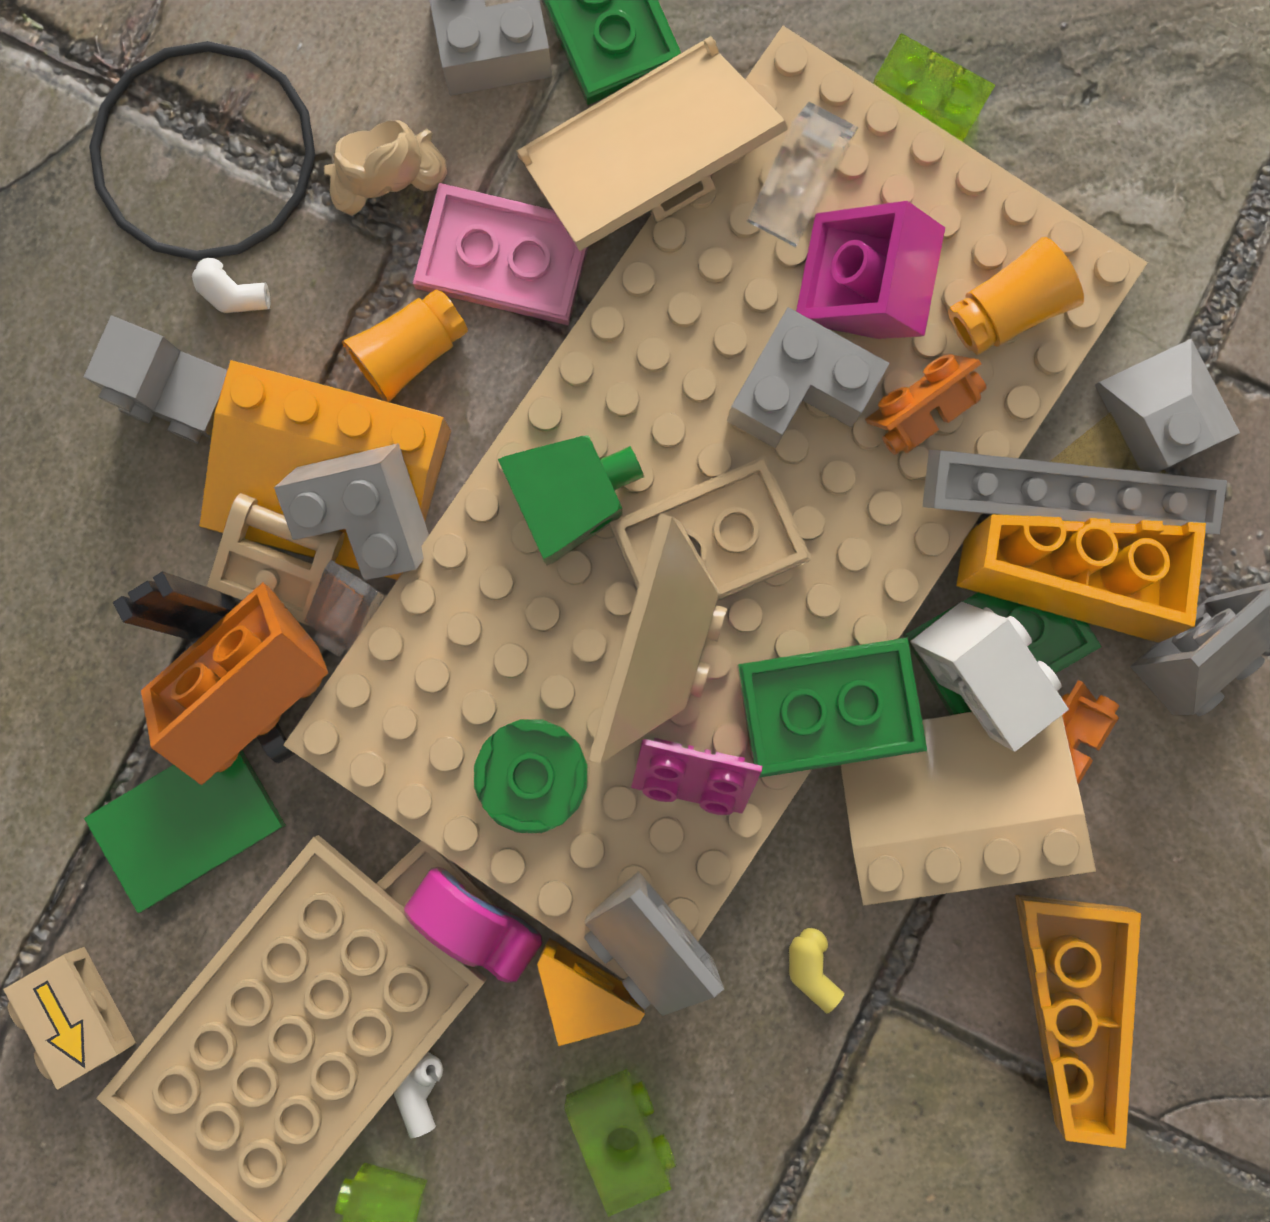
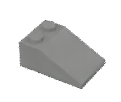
[1130,582,1270,716]
[584,871,724,1016]

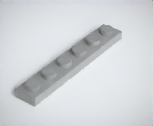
[923,450,1227,535]

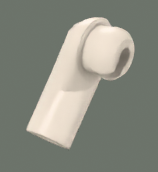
[192,258,270,313]

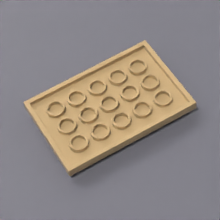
[96,835,487,1222]

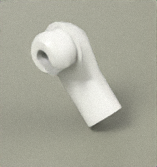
[394,1052,443,1138]

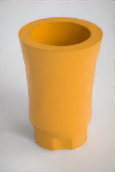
[948,237,1084,355]
[342,289,468,403]

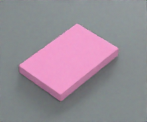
[413,183,589,326]

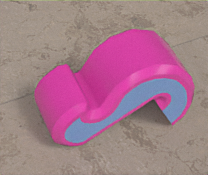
[404,867,543,983]

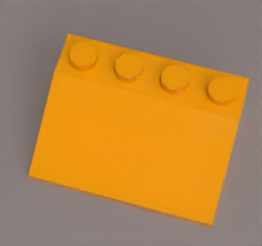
[199,360,451,580]

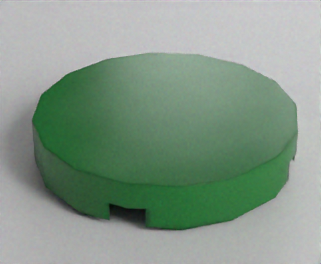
[474,719,588,833]

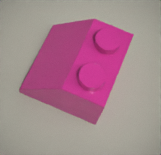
[796,201,945,339]

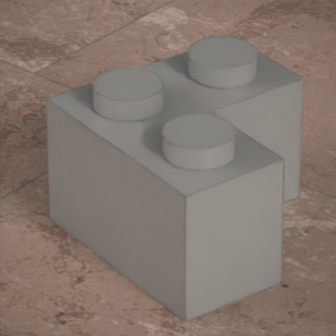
[429,0,552,96]
[727,307,889,448]
[84,315,227,444]
[274,443,429,581]

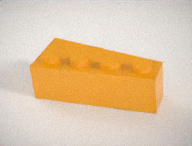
[956,514,1206,643]
[1015,895,1141,1149]

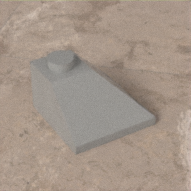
[1095,339,1240,473]

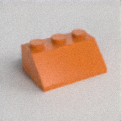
[141,582,329,785]

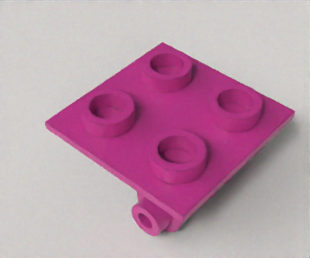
[631,737,763,815]

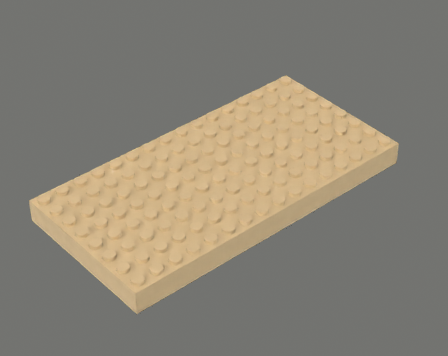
[284,26,1148,980]

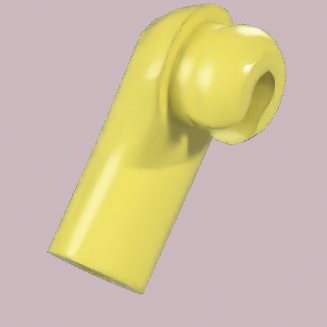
[789,928,844,1014]

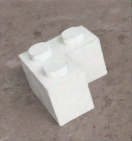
[910,602,1069,752]

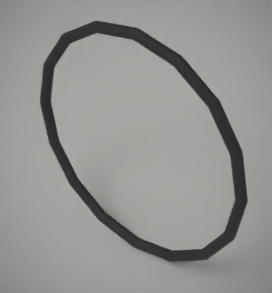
[89,41,315,261]

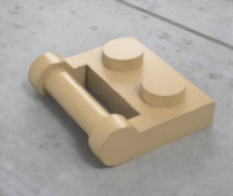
[207,493,345,626]

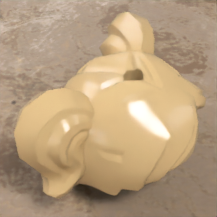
[324,120,447,216]

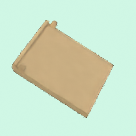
[516,36,788,251]

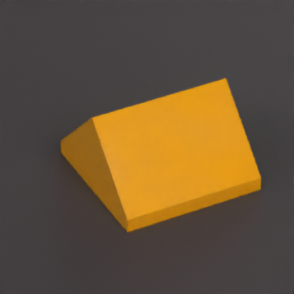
[537,938,645,1046]

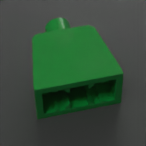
[498,435,644,566]

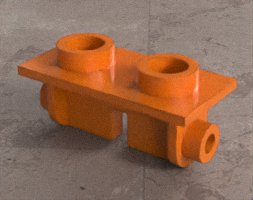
[865,354,987,455]
[1061,680,1120,785]

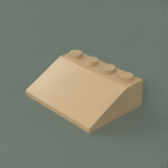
[841,712,1096,906]

